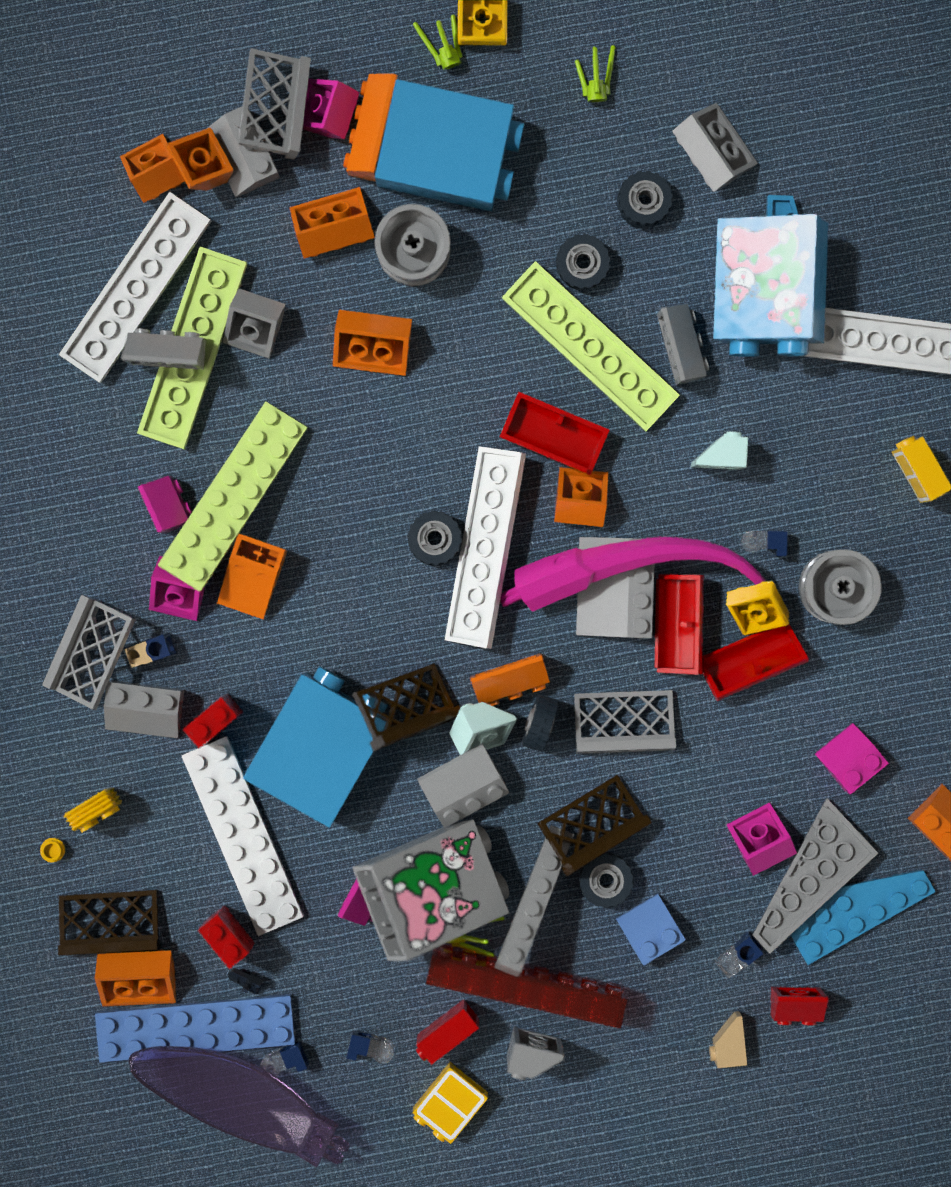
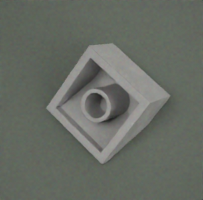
[223,289,285,358]

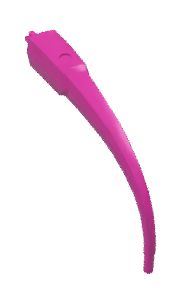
[500,537,767,612]

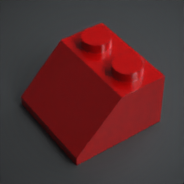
[771,987,828,1025]

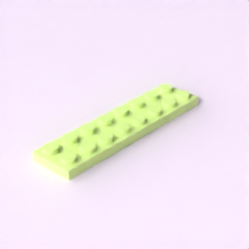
[137,247,248,450]
[502,261,680,432]
[158,402,307,593]

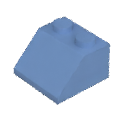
[616,894,686,966]

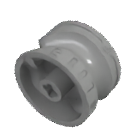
[375,204,451,286]
[799,549,881,625]

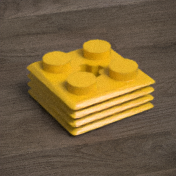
[458,0,507,46]
[726,581,789,635]
[64,787,122,833]

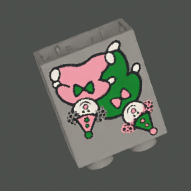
[352,820,509,961]

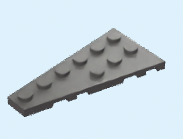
[752,798,878,954]

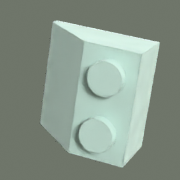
[691,432,748,470]
[449,702,517,755]

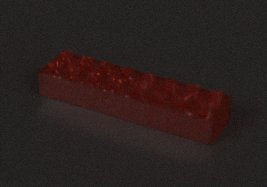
[426,944,627,1029]

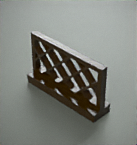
[353,664,460,752]
[537,775,652,877]
[58,890,161,955]

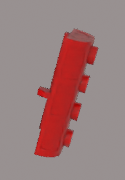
[500,391,609,475]
[654,574,704,675]
[702,624,809,702]

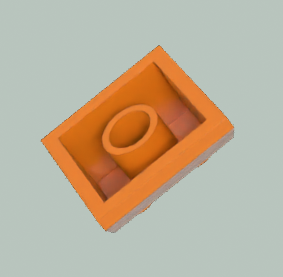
[166,127,234,191]
[120,134,185,203]
[554,467,608,527]

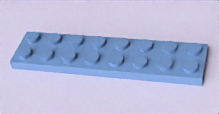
[95,994,296,1062]

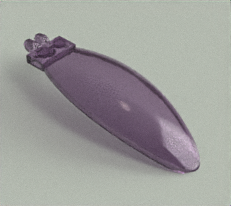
[128,1046,350,1167]

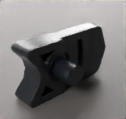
[228,968,264,995]

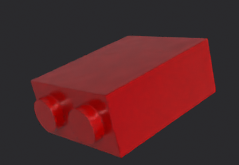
[183,694,244,749]
[198,905,255,969]
[416,999,479,1065]

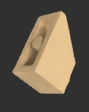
[709,1011,747,1068]

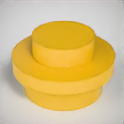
[40,838,65,863]

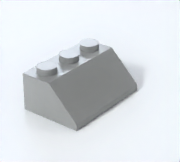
[672,103,758,192]
[208,106,280,198]
[657,304,709,386]
[122,329,206,370]
[104,680,185,738]
[417,744,509,828]
[507,1027,564,1080]

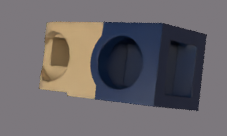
[124,633,177,668]

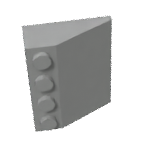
[576,537,654,638]

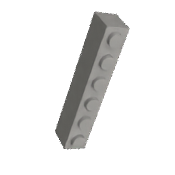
[494,825,574,977]

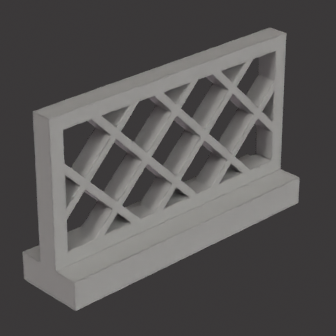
[238,48,311,160]
[42,595,136,710]
[574,690,676,754]

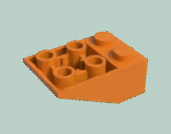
[217,533,288,620]

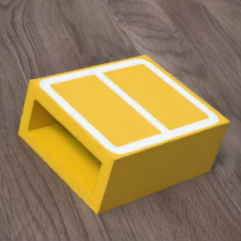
[892,436,951,503]
[412,1062,488,1144]

